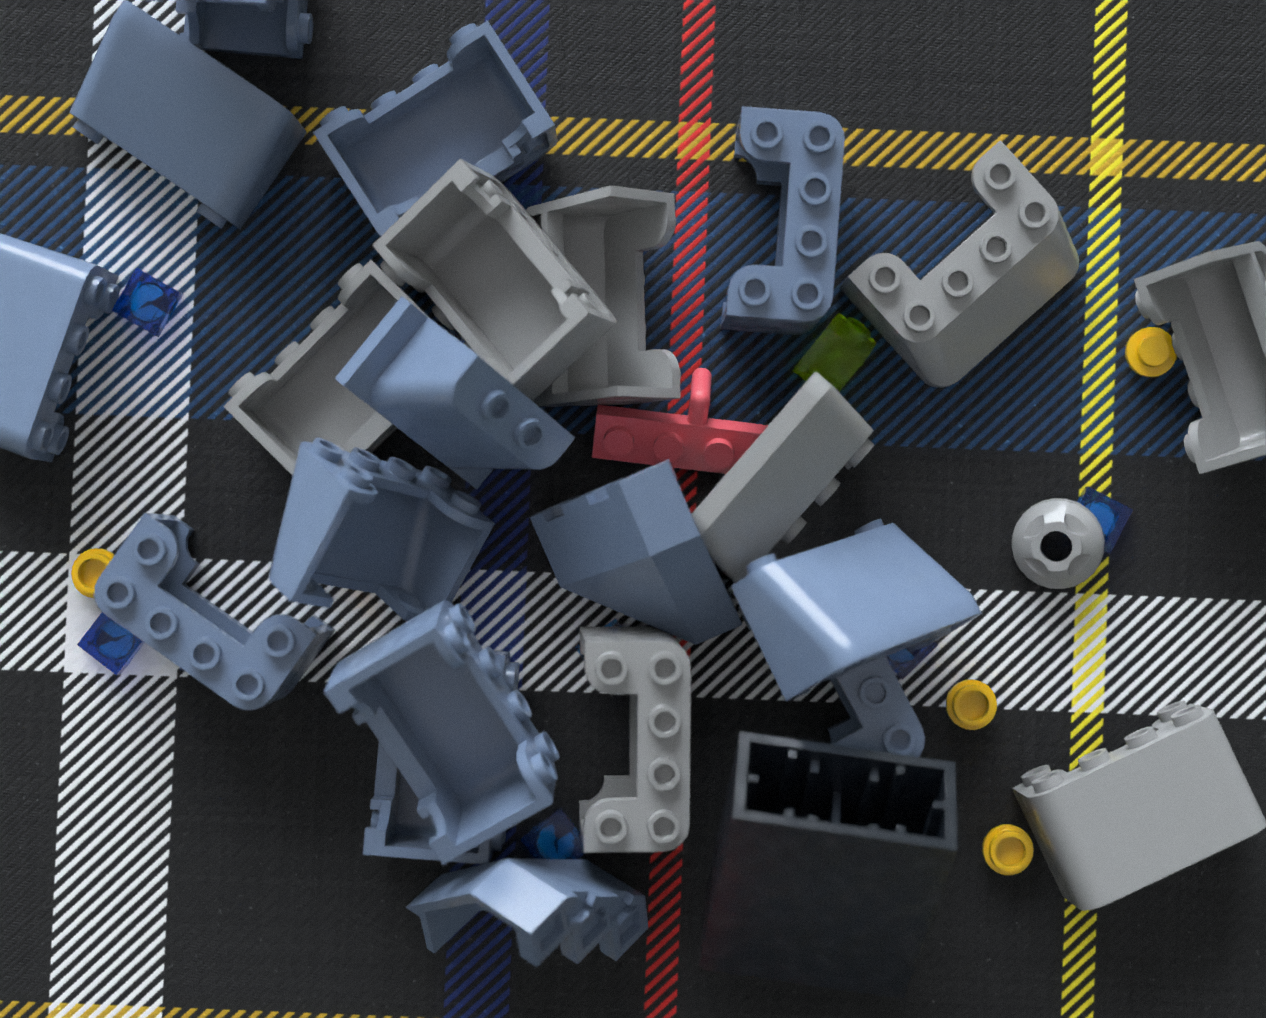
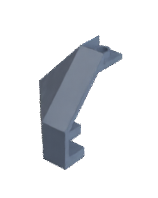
[530,459,743,645]
[406,859,649,967]

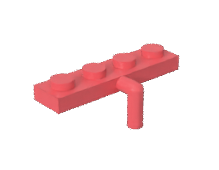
[592,368,768,474]

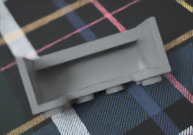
[839,140,1079,388]
[526,186,681,407]
[1134,241,1266,474]
[691,372,874,584]

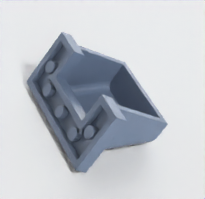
[335,296,575,489]

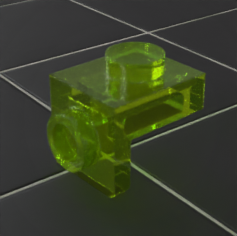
[792,313,877,392]

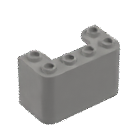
[372,159,617,401]
[223,260,429,476]
[579,627,691,852]
[1012,700,1266,911]

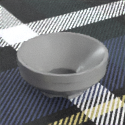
[1012,498,1105,589]

